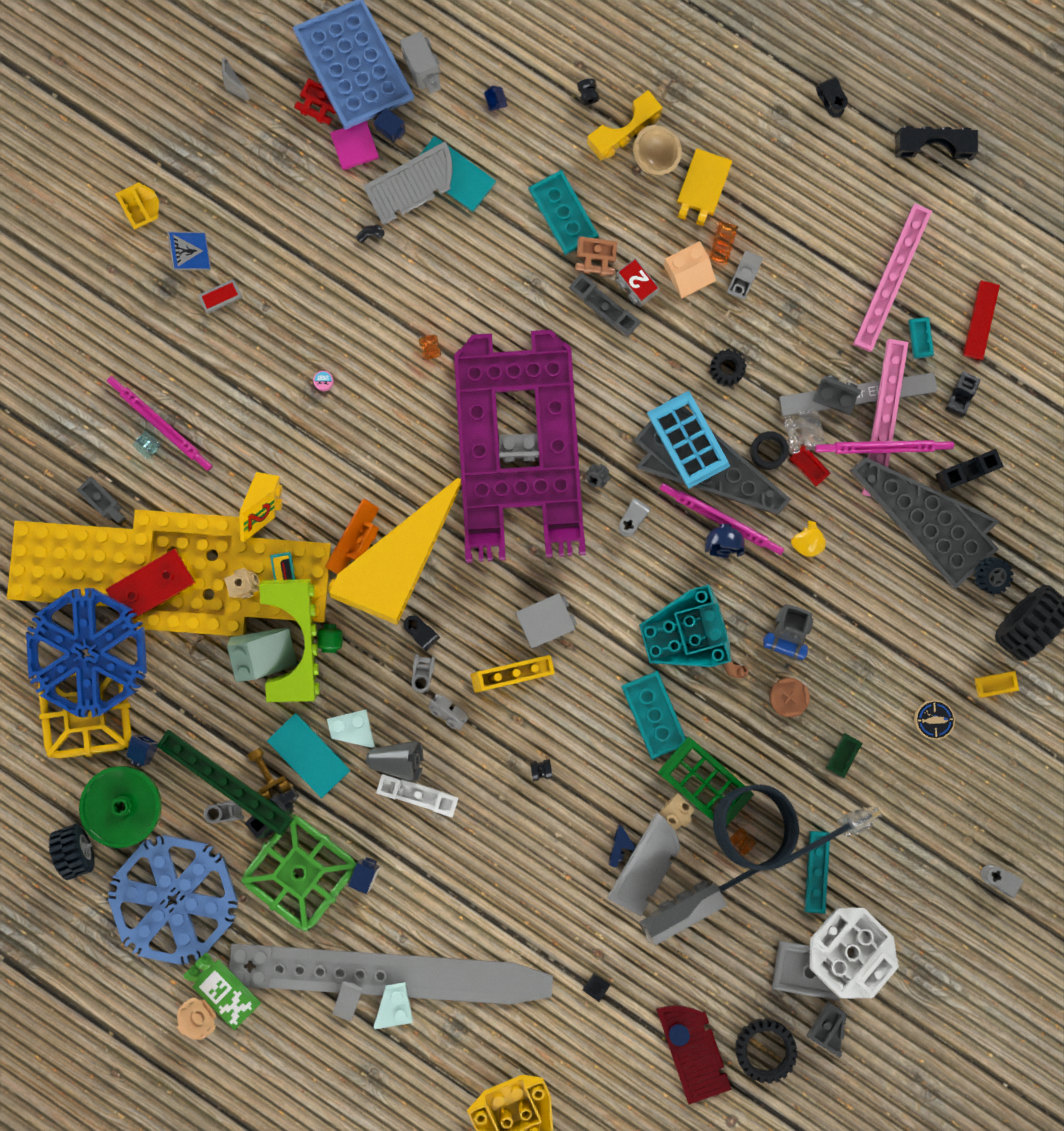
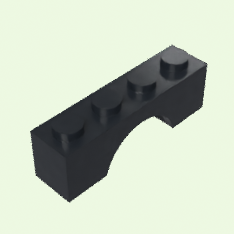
[895,126,978,160]

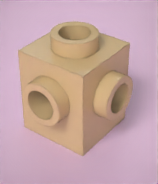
[224,568,260,599]
[658,793,695,831]

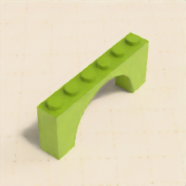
[259,579,320,702]

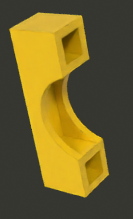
[587,90,663,161]

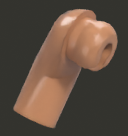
[723,660,749,678]

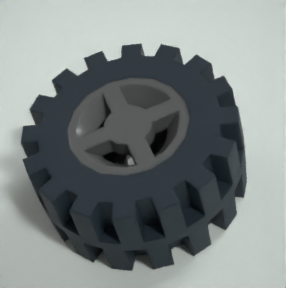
[973,557,1014,594]

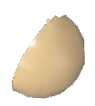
[633,124,682,176]

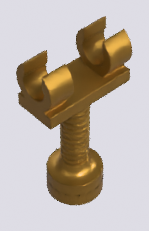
[247,747,292,800]

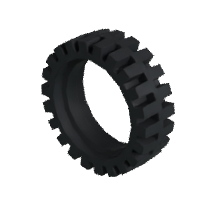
[735,1018,798,1084]

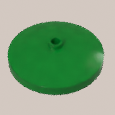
[79,766,162,848]

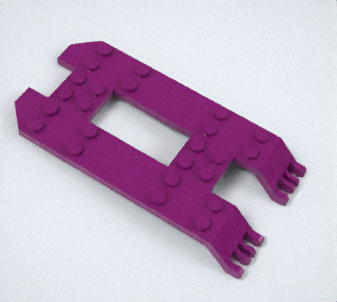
[454,330,586,563]

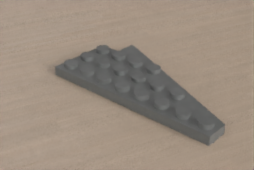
[633,396,792,515]
[849,457,999,589]

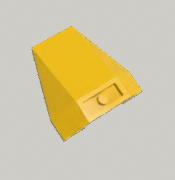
[467,1075,553,1131]

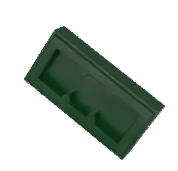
[825,733,863,778]

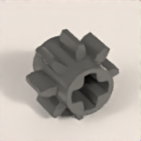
[585,463,611,488]

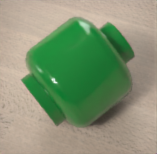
[317,624,343,653]

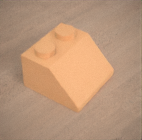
[663,241,716,299]

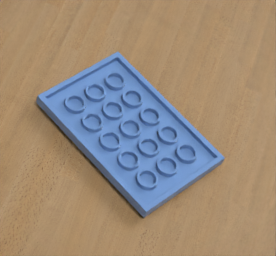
[293,0,414,130]

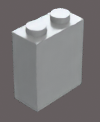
[516,593,577,649]

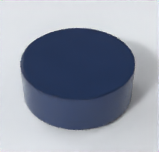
[669,1024,690,1046]

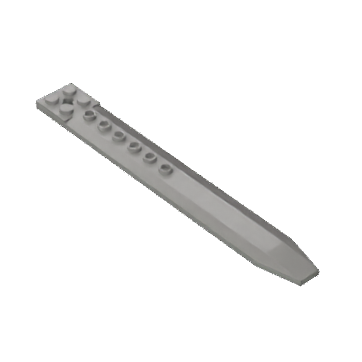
[229,943,553,1004]

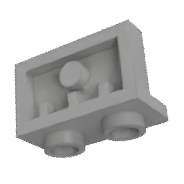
[499,434,539,463]

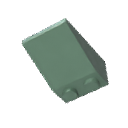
[227,627,297,683]

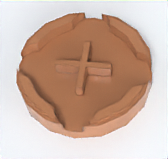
[769,678,810,717]

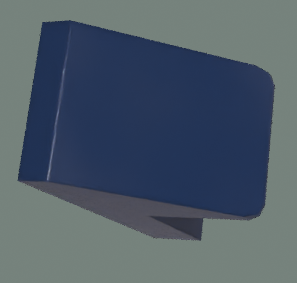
[608,824,635,868]

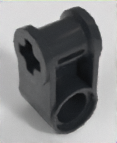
[816,77,848,118]
[404,615,441,652]

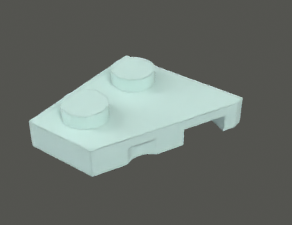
[327,709,375,748]
[374,982,413,1029]

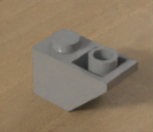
[727,250,763,300]

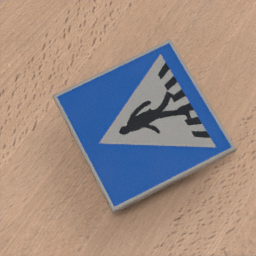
[167,231,211,271]

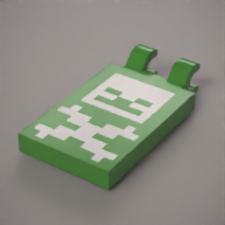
[183,952,261,1030]

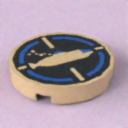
[914,700,955,740]

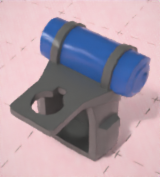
[763,604,814,661]

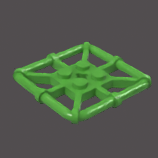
[241,814,357,932]

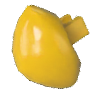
[791,521,826,557]

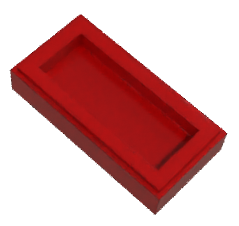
[789,445,831,487]

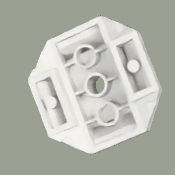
[809,908,899,998]

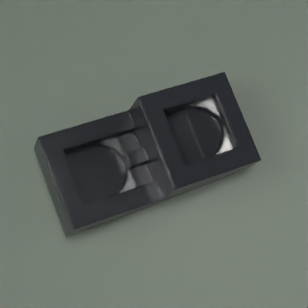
[945,371,981,417]

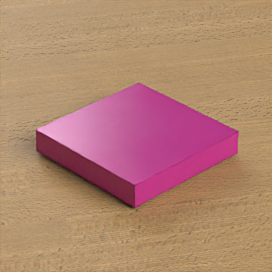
[330,121,379,170]

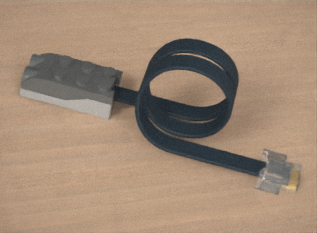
[639,784,883,945]

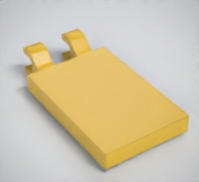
[677,148,733,226]

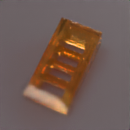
[709,221,738,264]

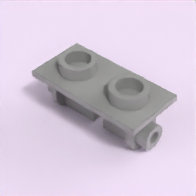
[428,694,469,731]

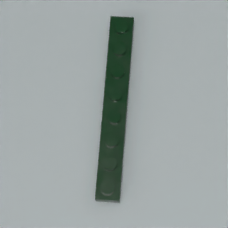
[156,730,294,836]

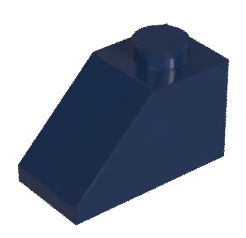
[126,734,158,767]

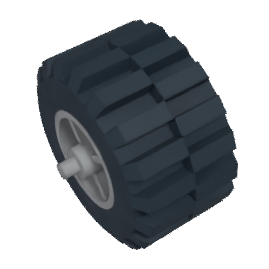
[49,824,95,880]

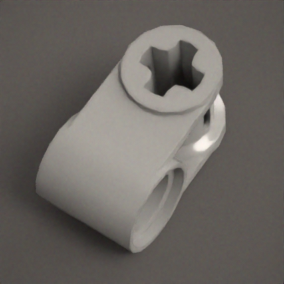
[619,498,651,537]
[412,654,436,693]
[204,800,245,823]
[981,865,1024,899]

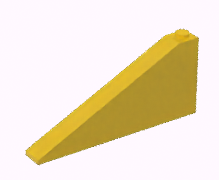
[328,478,461,625]

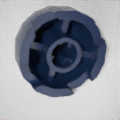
[705,524,745,558]

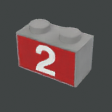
[616,258,660,307]

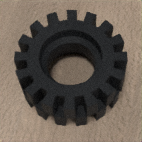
[710,349,747,387]

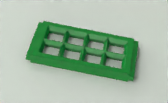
[657,736,754,827]

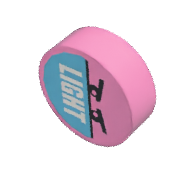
[313,371,334,391]

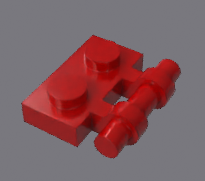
[294,78,336,125]

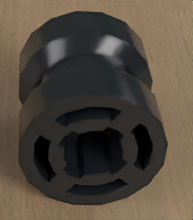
[577,78,600,105]
[530,759,553,781]

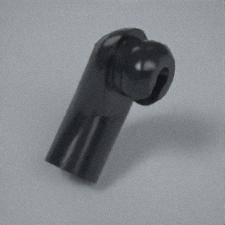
[355,225,385,244]

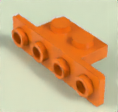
[325,499,379,575]

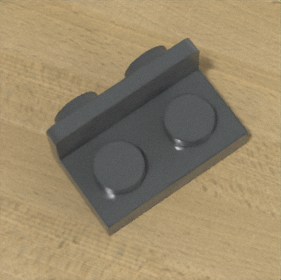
[813,375,862,415]

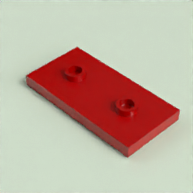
[105,548,196,620]

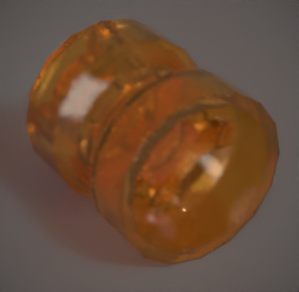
[418,335,442,360]
[730,827,757,856]

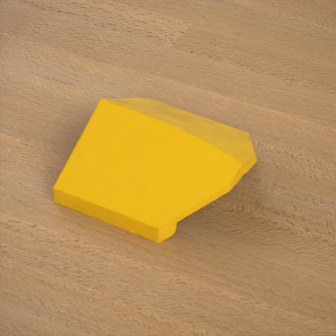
[115,182,159,230]

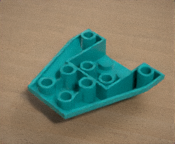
[639,584,732,667]

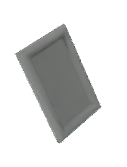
[772,941,840,1001]

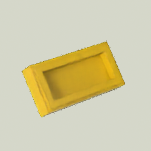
[974,671,1019,698]

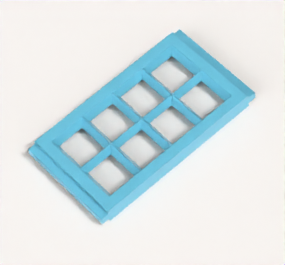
[647,391,730,489]

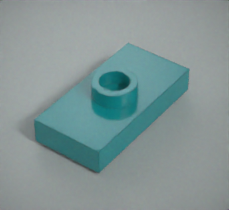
[908,317,934,359]

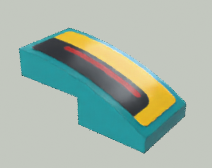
[270,551,296,580]

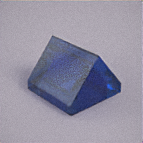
[484,85,508,112]

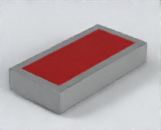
[198,279,243,314]

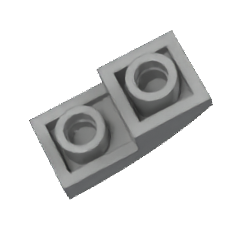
[332,981,363,1021]

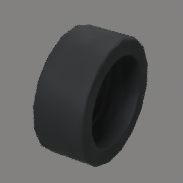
[750,431,789,470]

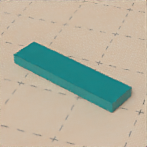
[804,830,830,914]

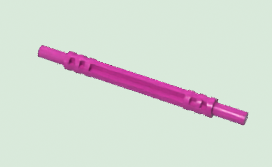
[107,376,213,472]
[815,440,954,454]
[659,483,784,556]

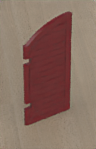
[656,1005,732,1105]

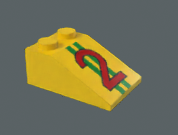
[239,472,283,542]

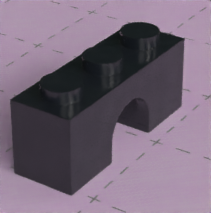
[935,449,1004,492]

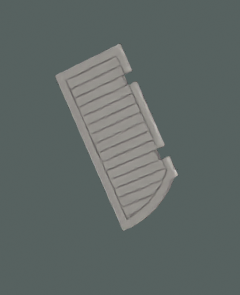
[363,141,452,225]
[607,812,681,916]

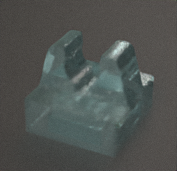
[132,431,162,459]

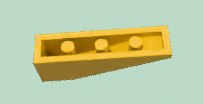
[470,655,555,693]

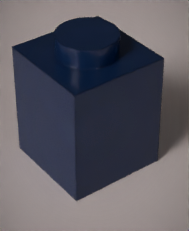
[374,108,406,143]

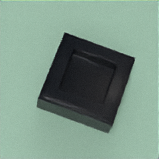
[582,973,611,1002]

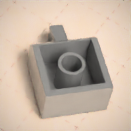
[400,31,441,94]

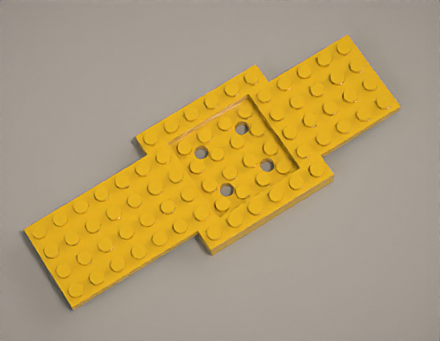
[7,509,332,636]

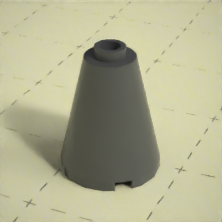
[366,741,424,781]

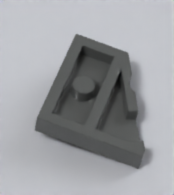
[806,1001,847,1058]

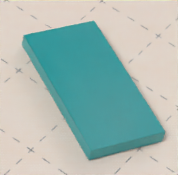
[420,136,496,212]
[528,170,599,256]
[621,671,686,760]
[267,713,351,799]

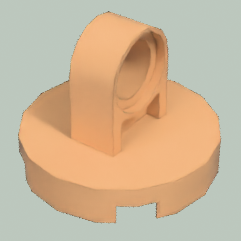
[177,997,216,1040]

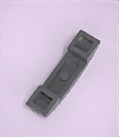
[569,273,641,337]

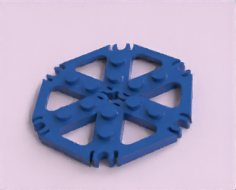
[26,588,147,718]

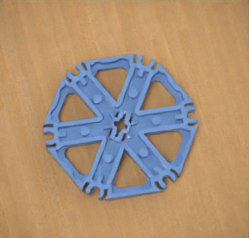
[108,835,238,965]

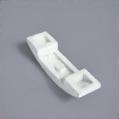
[376,774,459,817]

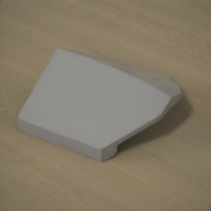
[222,57,250,101]

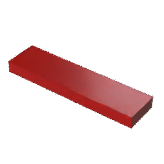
[963,280,1000,361]

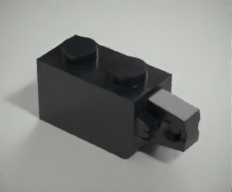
[244,789,300,839]

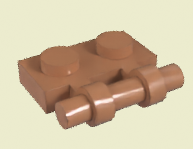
[575,236,617,277]

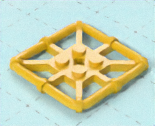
[38,672,132,759]

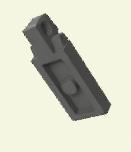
[77,476,126,524]

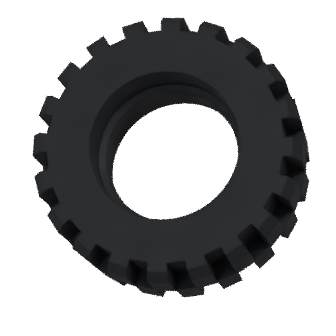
[995,585,1064,661]

